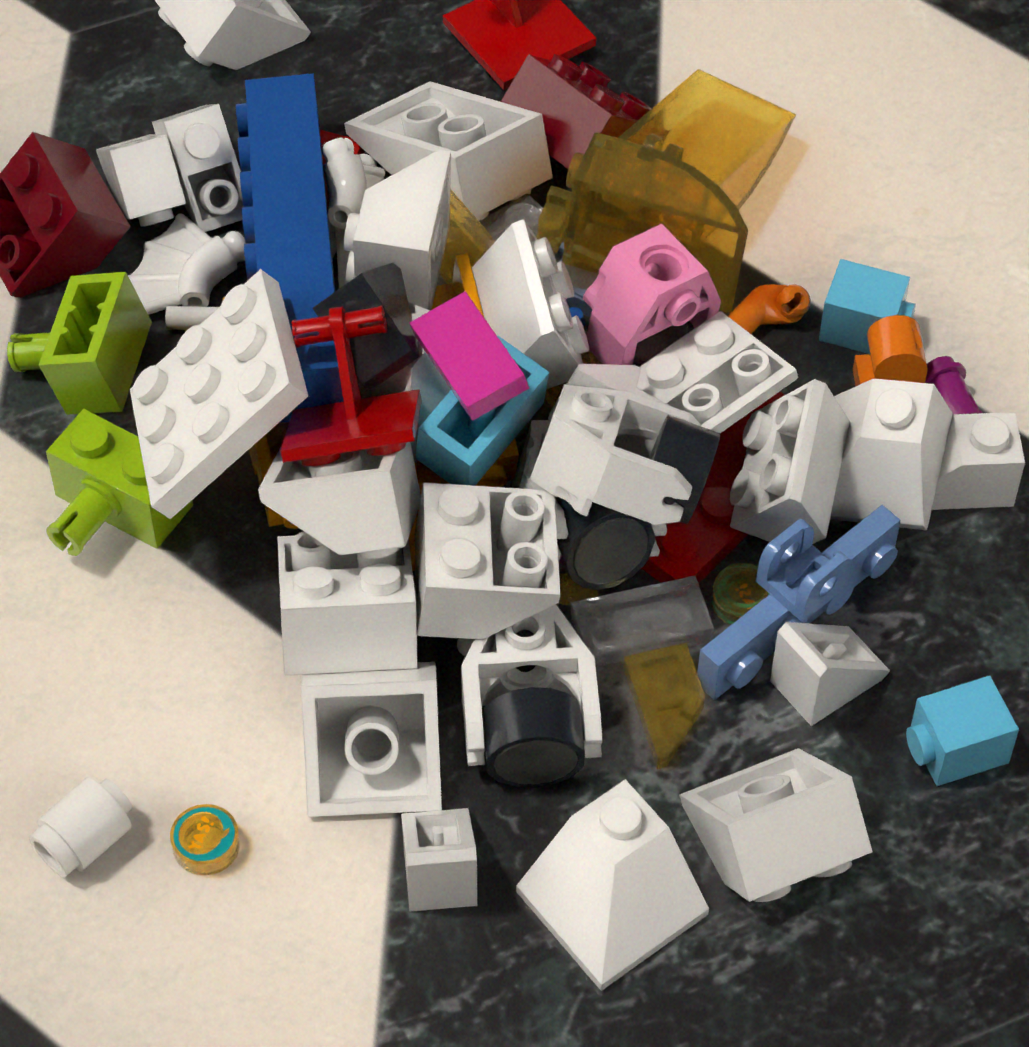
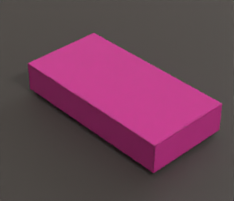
[409,291,529,421]

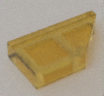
[623,643,705,769]

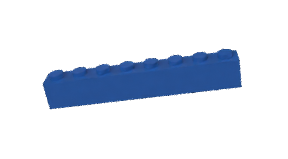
[236,73,344,423]

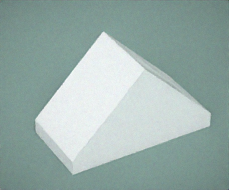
[770,622,890,726]
[401,808,477,912]

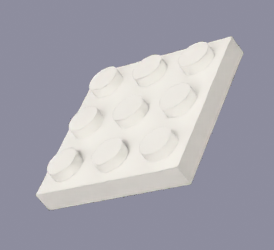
[130,269,308,519]

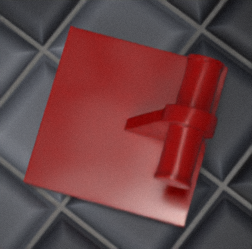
[443,0,596,90]
[280,305,422,466]

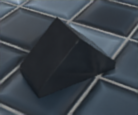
[313,263,420,391]

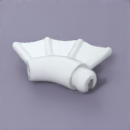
[322,138,385,229]
[128,213,248,315]

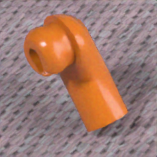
[728,284,811,334]

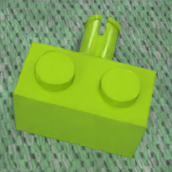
[7,272,152,415]
[46,408,193,556]

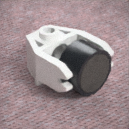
[530,384,721,525]
[512,420,667,590]
[461,604,602,788]

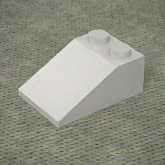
[344,81,553,223]

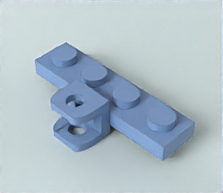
[696,505,901,700]

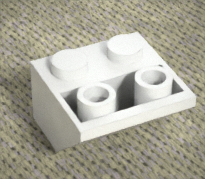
[471,219,589,389]
[637,311,798,433]
[730,379,850,544]
[415,483,560,639]
[277,532,417,676]

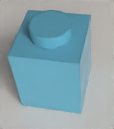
[819,259,916,354]
[906,676,1019,786]

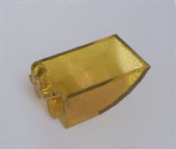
[602,69,796,247]
[536,132,748,313]

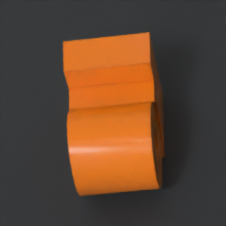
[853,315,927,386]

